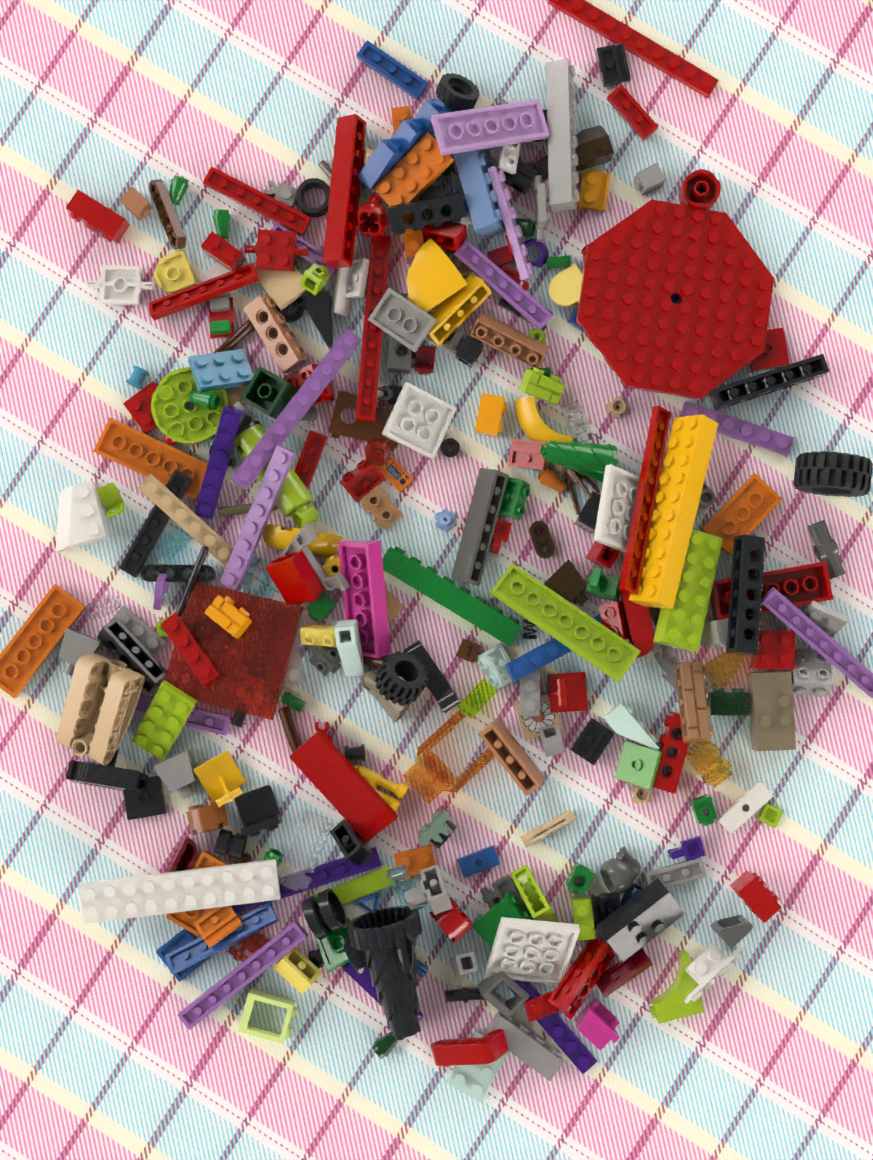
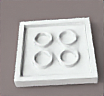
[382,382,456,460]

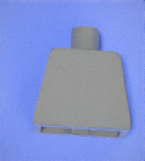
[59,628,103,676]
[153,749,198,799]

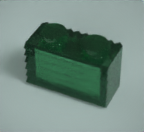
[707,688,749,716]

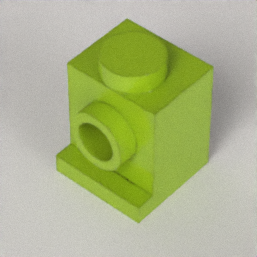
[300,263,331,296]

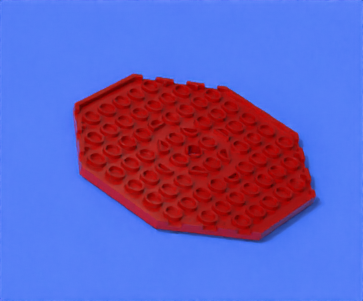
[576,199,774,400]

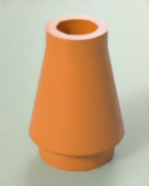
[538,467,567,493]

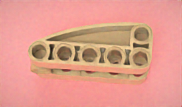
[56,653,145,766]

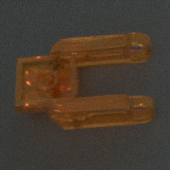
[402,709,495,805]

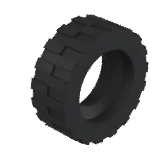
[436,73,480,111]

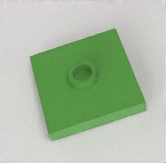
[614,741,662,790]

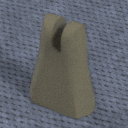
[361,671,410,723]

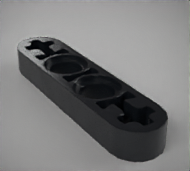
[140,564,216,583]

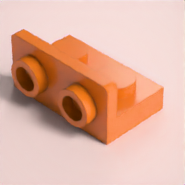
[394,845,436,881]

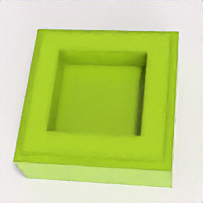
[757,803,784,828]

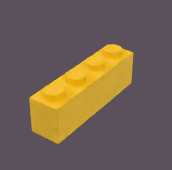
[426,273,492,347]

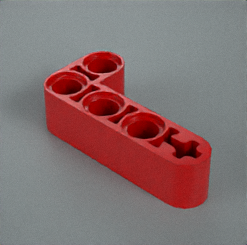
[430,1029,509,1066]

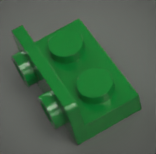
[499,477,530,520]

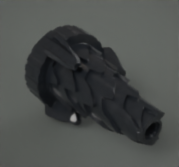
[343,906,423,1040]

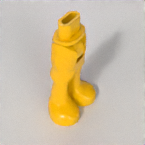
[354,765,410,812]

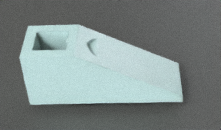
[334,619,365,676]
[601,703,659,750]

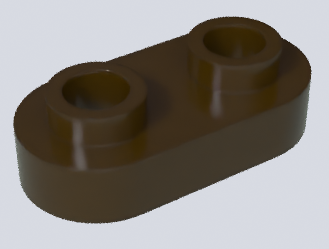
[529,521,555,559]

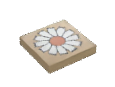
[515,693,562,740]

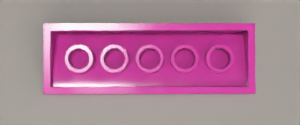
[338,540,391,659]

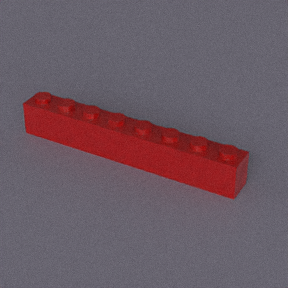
[323,114,367,269]

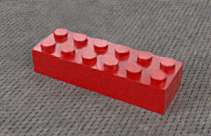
[710,561,833,620]

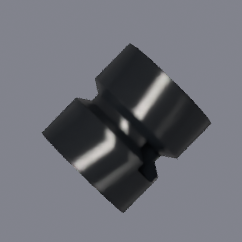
[214,828,248,860]

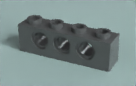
[387,293,415,374]

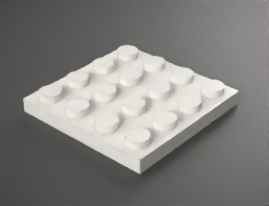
[594,464,640,552]
[485,917,580,984]

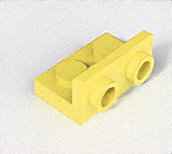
[300,624,337,647]

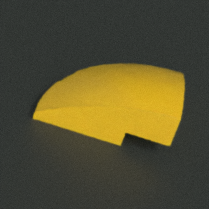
[406,239,467,312]

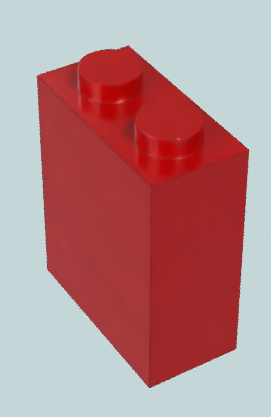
[265,550,324,606]

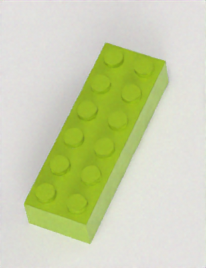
[653,529,723,652]

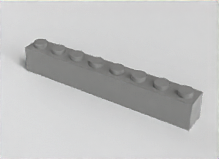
[546,58,579,213]

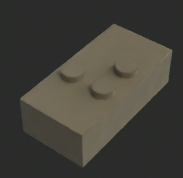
[747,671,796,751]

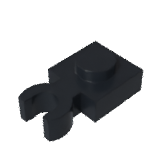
[377,385,403,406]

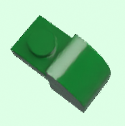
[585,567,621,602]

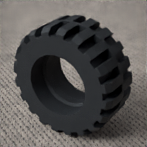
[793,451,873,497]

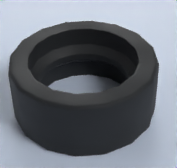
[296,178,330,217]

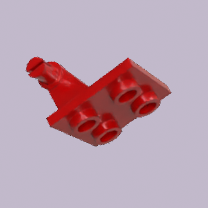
[547,672,588,713]

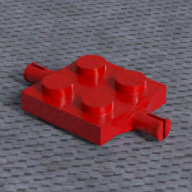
[244,230,309,271]

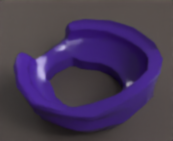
[522,239,549,268]

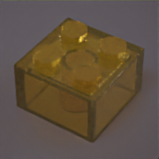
[686,741,733,788]

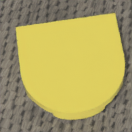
[154,249,198,294]
[549,263,582,308]

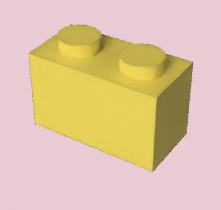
[273,947,322,994]

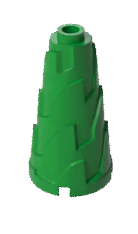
[540,440,618,482]

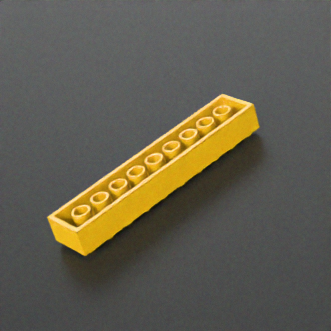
[629,415,718,609]

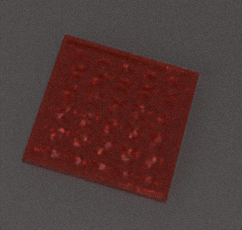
[164,582,303,720]

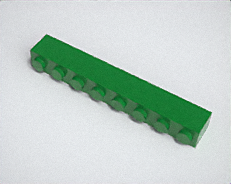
[382,546,522,646]

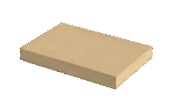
[254,262,307,310]

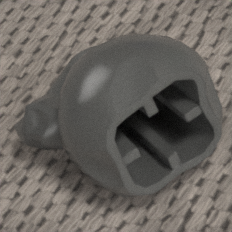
[600,847,641,893]

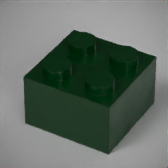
[241,366,299,419]

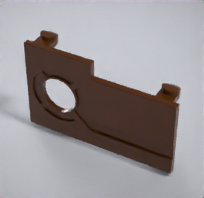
[328,391,398,452]

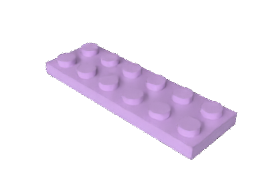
[431,99,549,156]

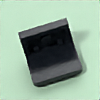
[234,785,283,838]

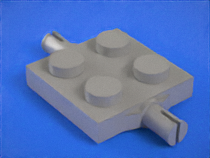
[534,175,550,242]

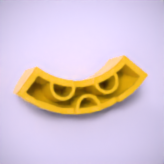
[515,397,573,442]
[262,524,342,558]

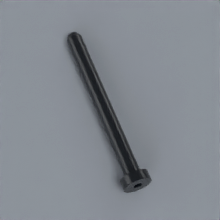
[176,545,209,618]

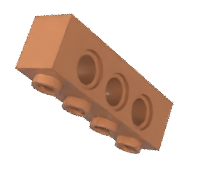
[243,295,308,373]

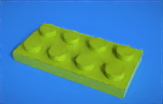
[131,680,197,762]

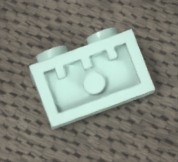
[476,643,512,690]

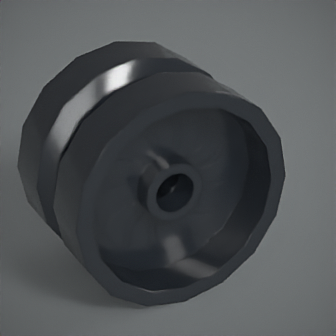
[302,888,347,940]

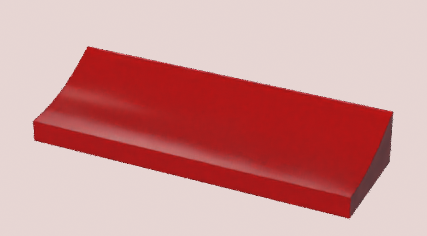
[289,730,398,843]

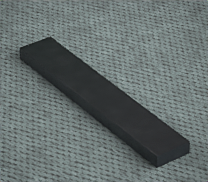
[119,469,193,578]

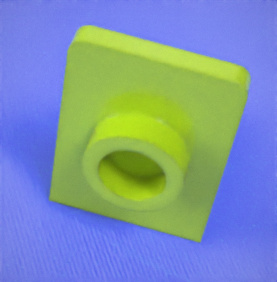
[96,482,125,518]

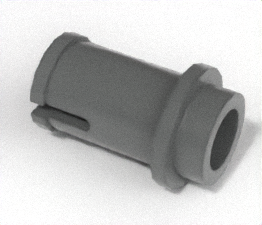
[301,407,318,422]

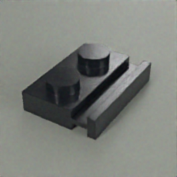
[596,43,631,88]
[570,718,615,765]
[591,892,621,929]

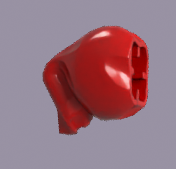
[356,193,387,238]

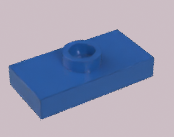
[457,845,500,878]

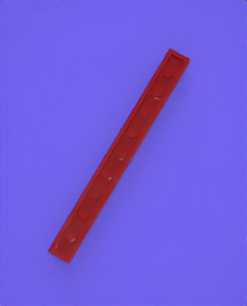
[548,0,719,99]
[355,235,391,423]
[619,405,671,595]

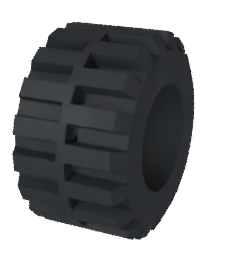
[375,651,429,705]

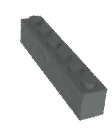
[451,468,509,586]

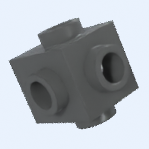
[309,646,342,677]

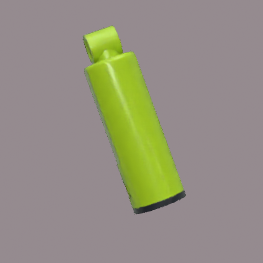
[234,421,319,529]

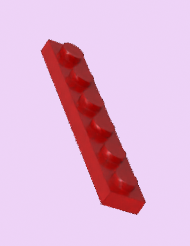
[202,166,312,236]
[148,263,259,321]

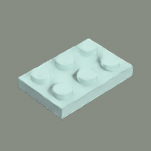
[446,1029,509,1102]

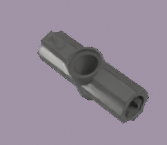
[807,520,845,579]

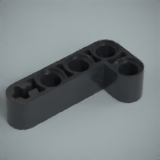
[403,640,461,713]

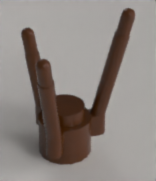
[564,469,600,515]

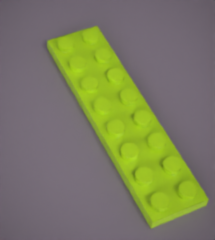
[490,563,641,683]

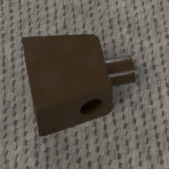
[544,559,589,607]

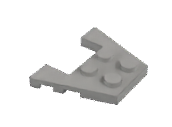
[280,523,350,591]

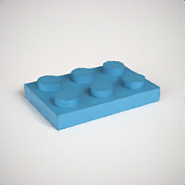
[188,349,254,392]

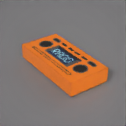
[375,452,414,493]

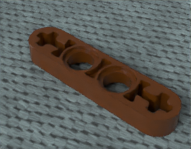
[149,179,186,250]

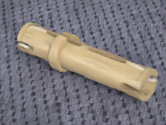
[520,809,577,848]

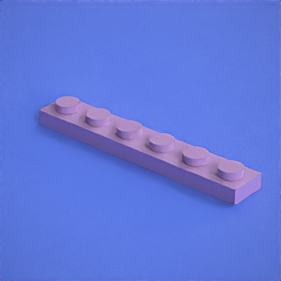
[487,166,534,281]

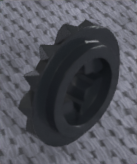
[276,297,304,323]

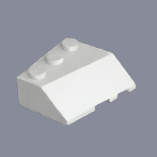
[55,480,111,553]

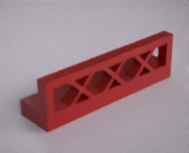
[547,938,616,1020]

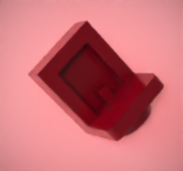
[414,345,436,375]

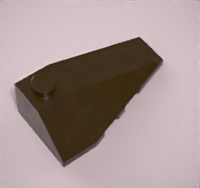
[534,125,614,182]

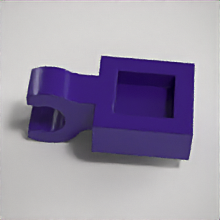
[668,836,705,861]

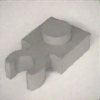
[264,180,297,208]

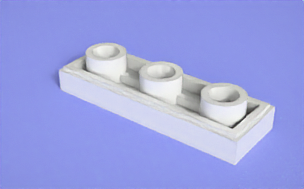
[717,781,774,835]

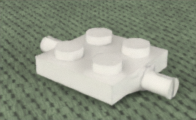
[87,265,154,306]

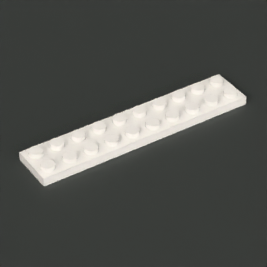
[79,859,281,924]

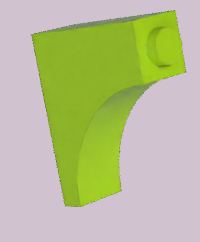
[510,864,559,922]
[649,950,704,1024]

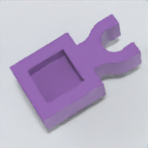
[153,573,169,611]

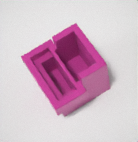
[574,997,620,1051]

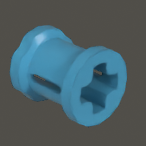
[126,365,149,390]

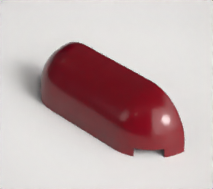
[165,835,197,873]

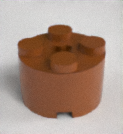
[186,800,230,835]

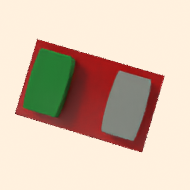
[209,297,235,339]

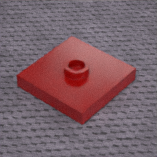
[749,327,790,372]

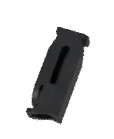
[66,749,149,794]

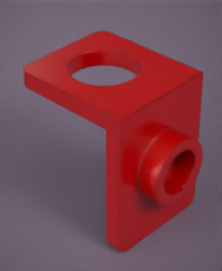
[487,235,515,267]

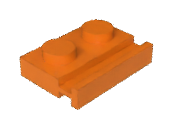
[193,906,243,948]

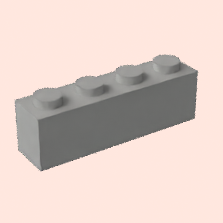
[486,1011,564,1081]

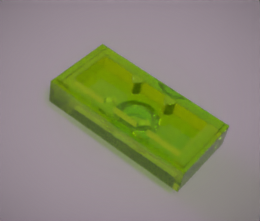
[457,678,497,719]

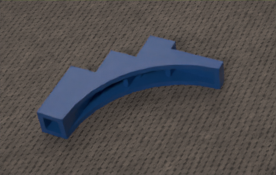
[358,99,456,190]

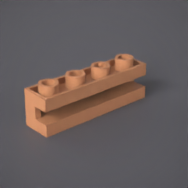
[470,312,550,369]

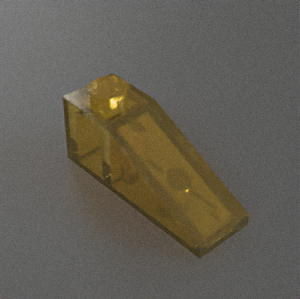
[702,651,746,688]

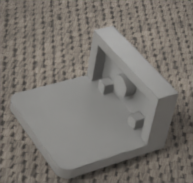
[792,649,833,697]

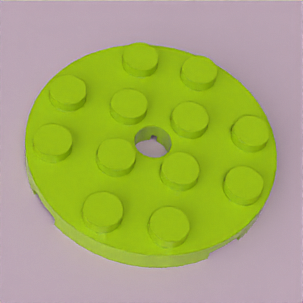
[151,367,229,444]

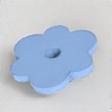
[435,509,455,531]

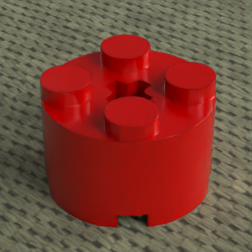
[678,169,721,210]
[429,897,473,943]

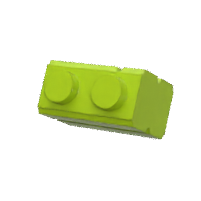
[518,367,565,405]
[571,895,596,941]

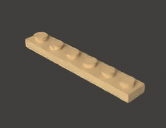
[138,474,234,566]

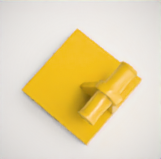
[193,750,247,808]

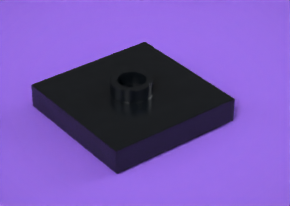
[123,775,167,820]

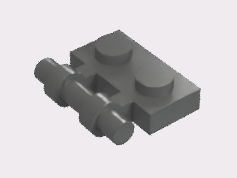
[480,874,527,910]

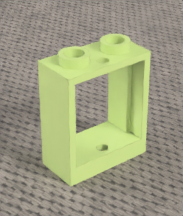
[238,988,297,1044]

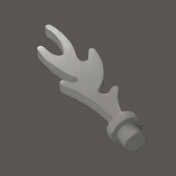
[654,643,679,703]

